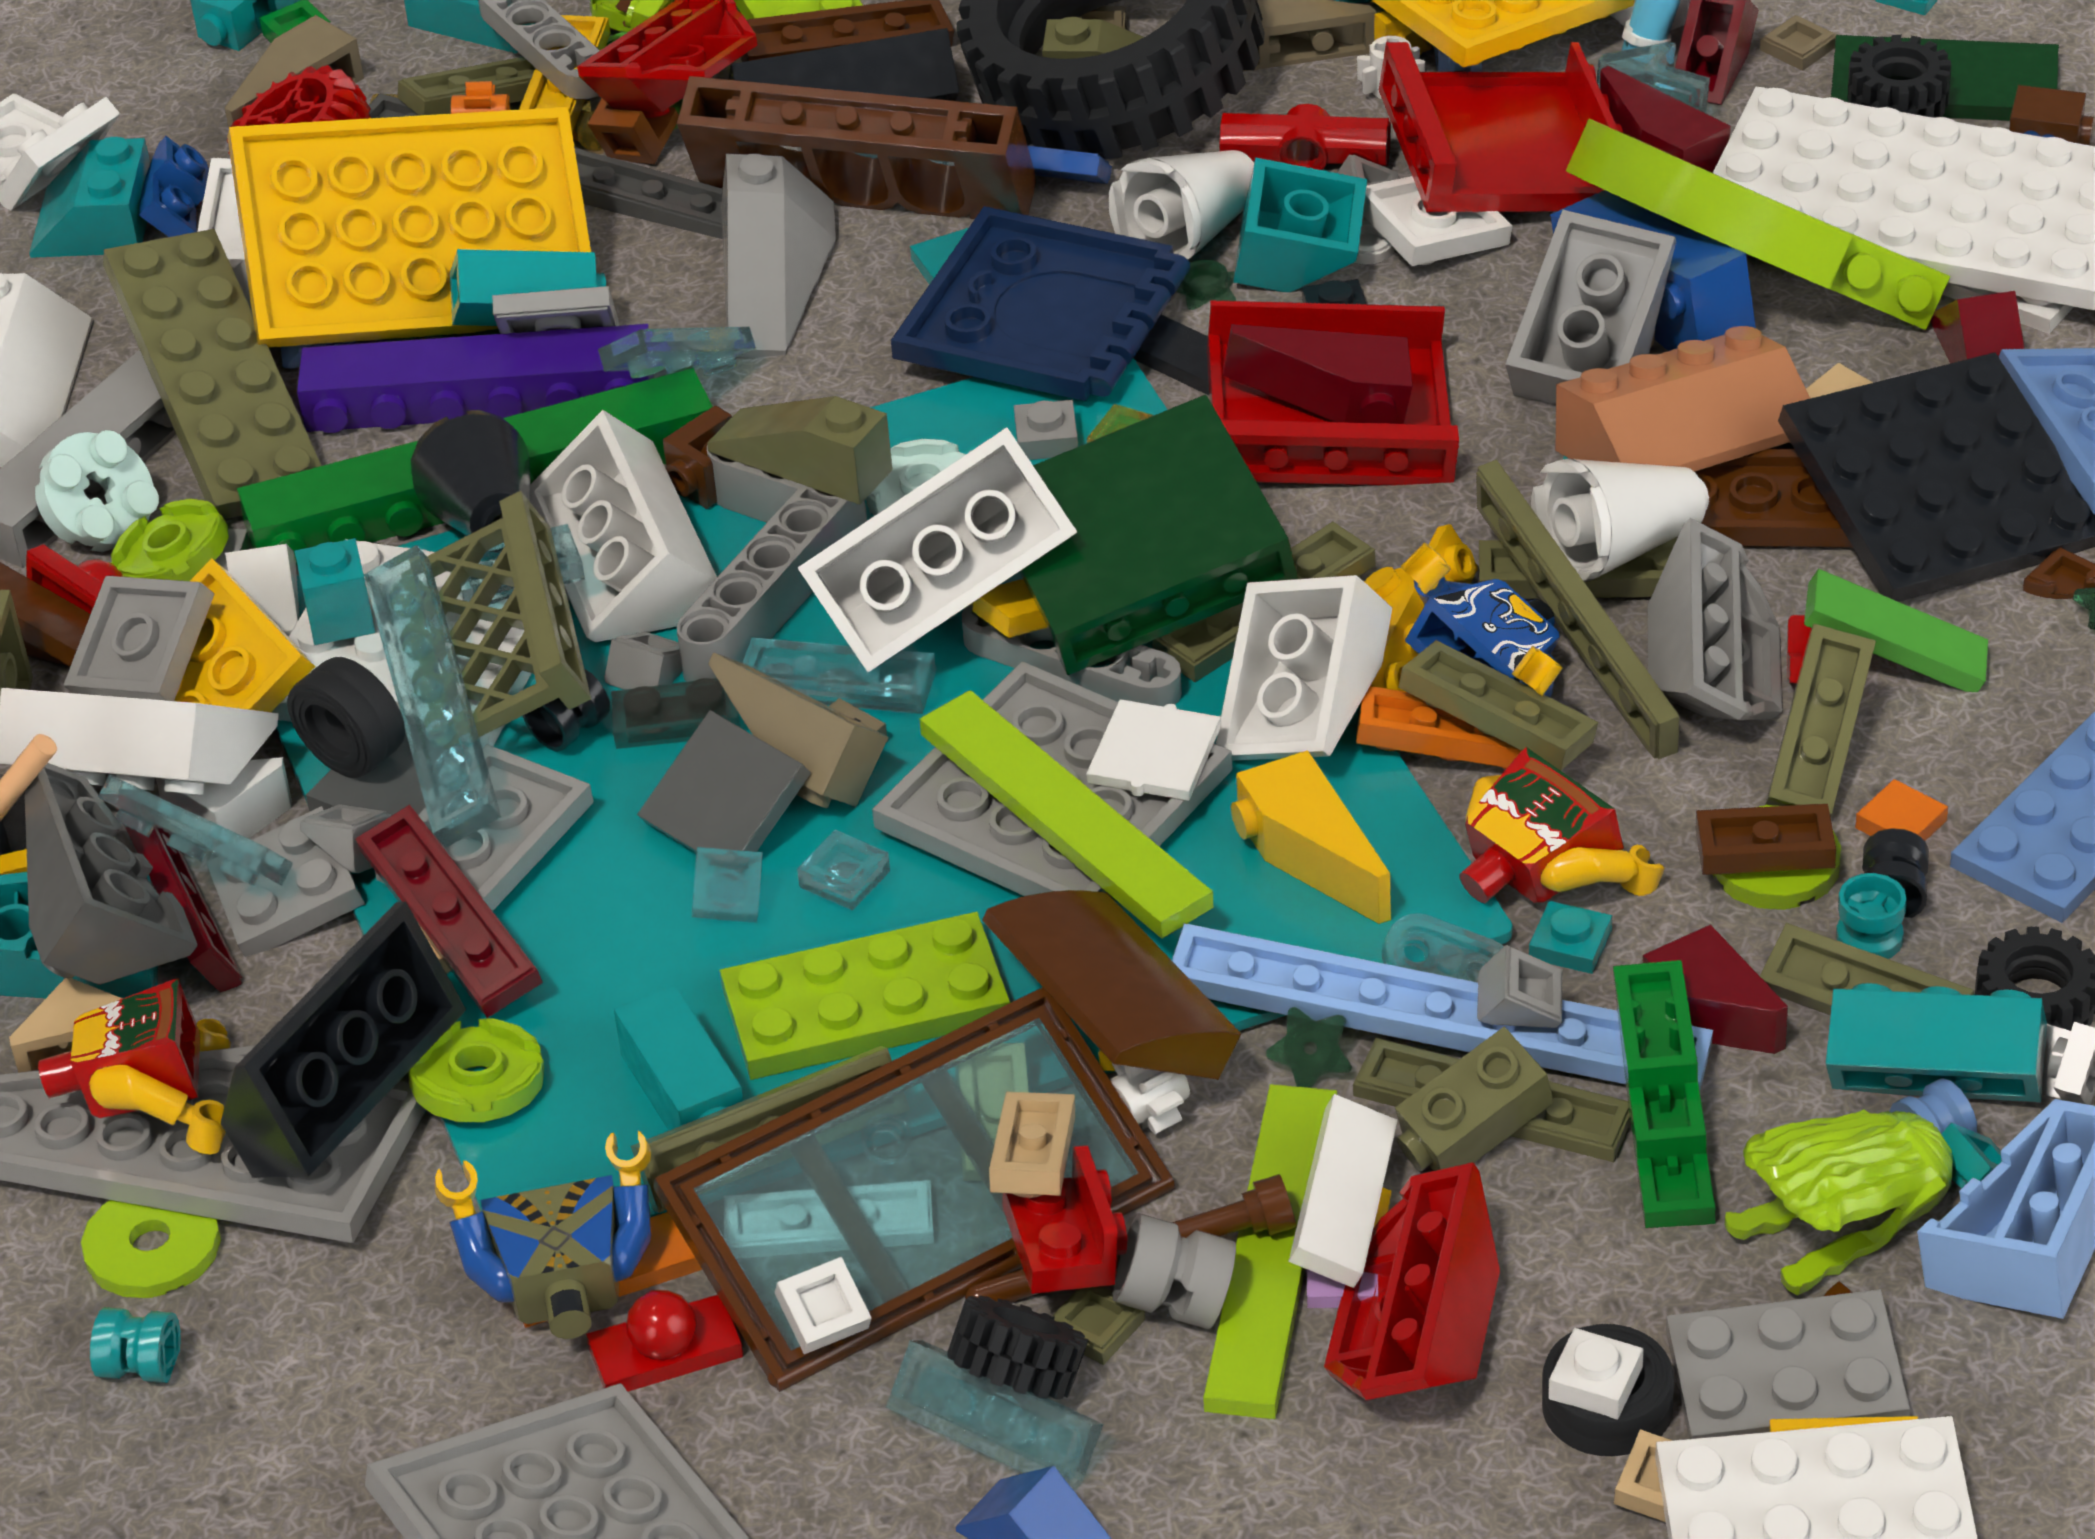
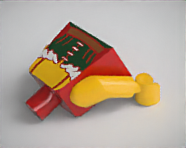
[1459,747,1665,903]
[38,978,231,1155]

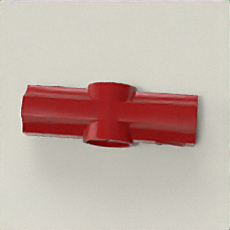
[1219,104,1391,170]

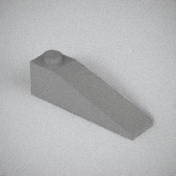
[721,154,836,358]

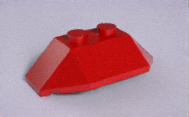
[577,0,758,118]
[1324,1162,1500,1400]

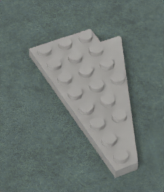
[0,1045,426,1243]

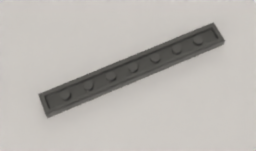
[369,93,723,239]

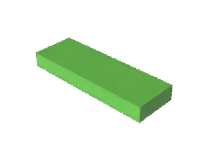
[1804,568,1988,692]

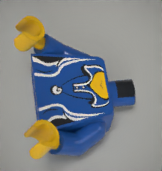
[1401,543,1563,697]

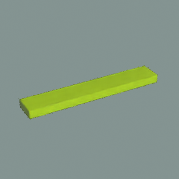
[919,690,1214,939]
[1203,1084,1338,1419]

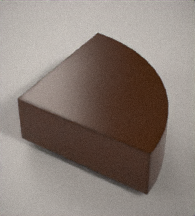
[2023,548,2095,599]

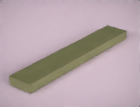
[1476,459,1679,760]

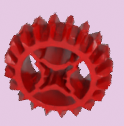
[227,65,371,155]

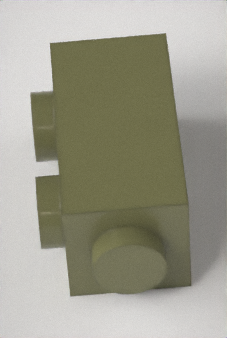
[1395,1026,1554,1171]

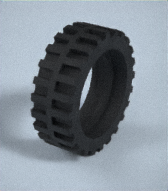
[956,0,1265,160]

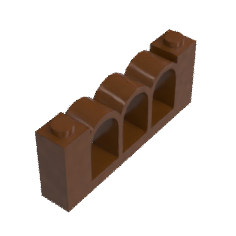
[677,76,1037,219]

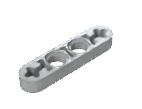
[478,0,600,99]
[961,603,1182,707]

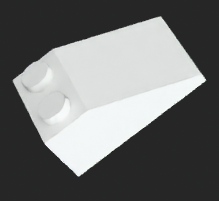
[1216,575,1392,761]

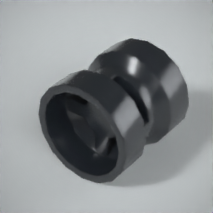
[523,668,610,752]
[1862,828,1929,918]

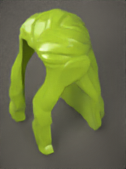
[1725,1109,1953,1296]

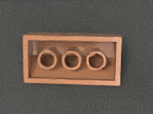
[1555,326,1810,472]

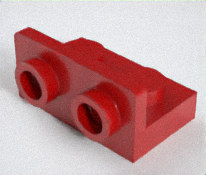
[1002,1145,1127,1294]

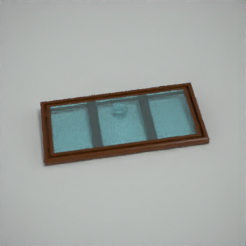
[653,987,1175,1392]

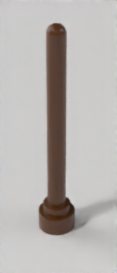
[965,1174,1297,1303]

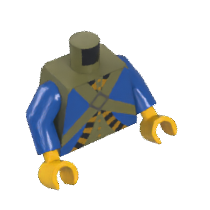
[435,1131,651,1339]

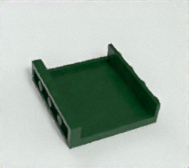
[1019,394,1298,676]

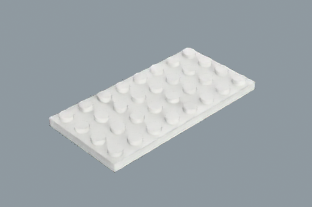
[1713,86,2095,310]

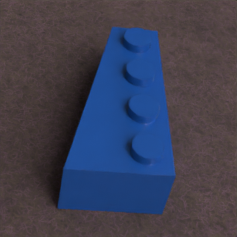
[1550,190,1756,351]

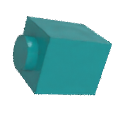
[294,538,375,646]

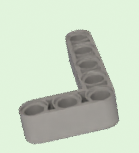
[677,445,867,691]

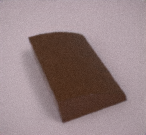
[982,890,1242,1080]

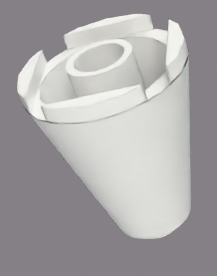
[1109,150,1254,261]
[1531,459,1709,582]

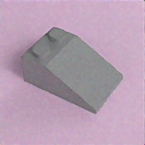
[1505,209,1676,405]

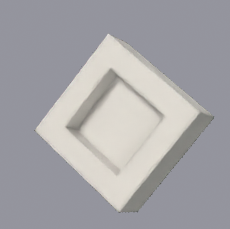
[775,1257,871,1354]
[1549,1328,1643,1420]

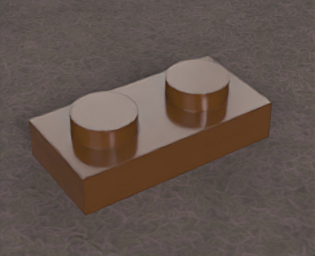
[1695,803,1836,875]

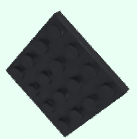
[1778,352,2095,602]

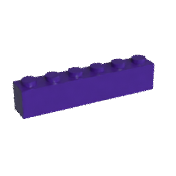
[297,324,654,433]

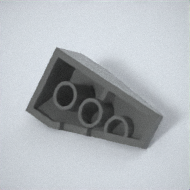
[25,763,197,985]

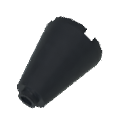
[411,410,530,549]

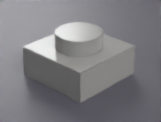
[1014,400,1078,460]

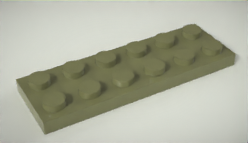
[103,229,322,519]

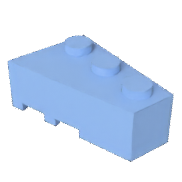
[1917,1099,2095,1319]

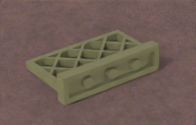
[403,491,591,753]

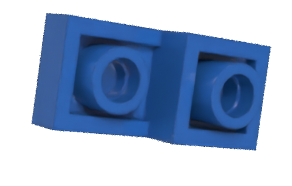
[139,136,209,237]

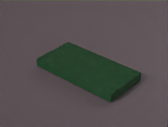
[1831,35,2059,121]

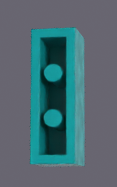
[1826,983,2047,1102]

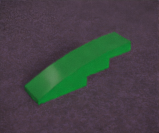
[1613,960,1715,1228]

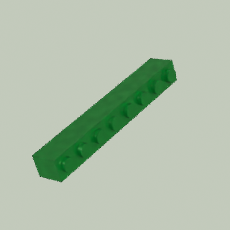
[237,368,713,565]

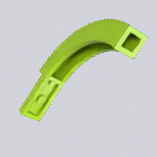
[1566,118,1950,330]

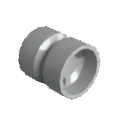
[1113,1213,1236,1329]

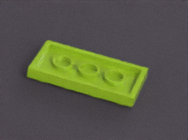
[720,911,1010,1080]

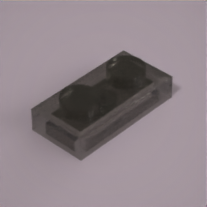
[611,678,741,749]

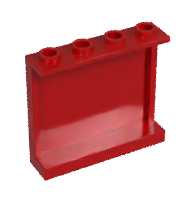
[1378,42,1623,212]
[1207,300,1459,486]

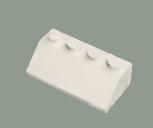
[0,273,93,467]
[530,410,717,642]
[798,428,1077,673]
[0,688,279,795]

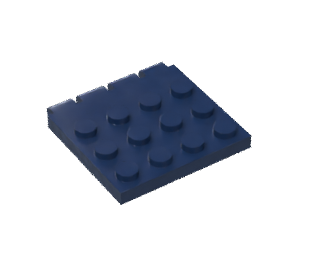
[891,206,1191,401]

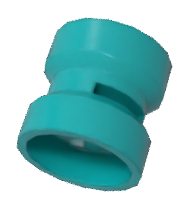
[1836,873,1906,959]
[90,1307,181,1383]

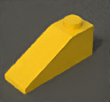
[1231,750,1391,924]

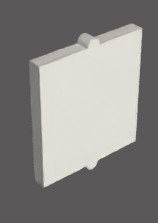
[1086,699,1221,801]

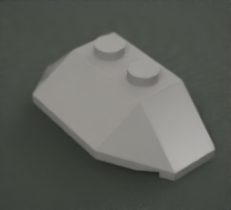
[1648,518,1782,720]

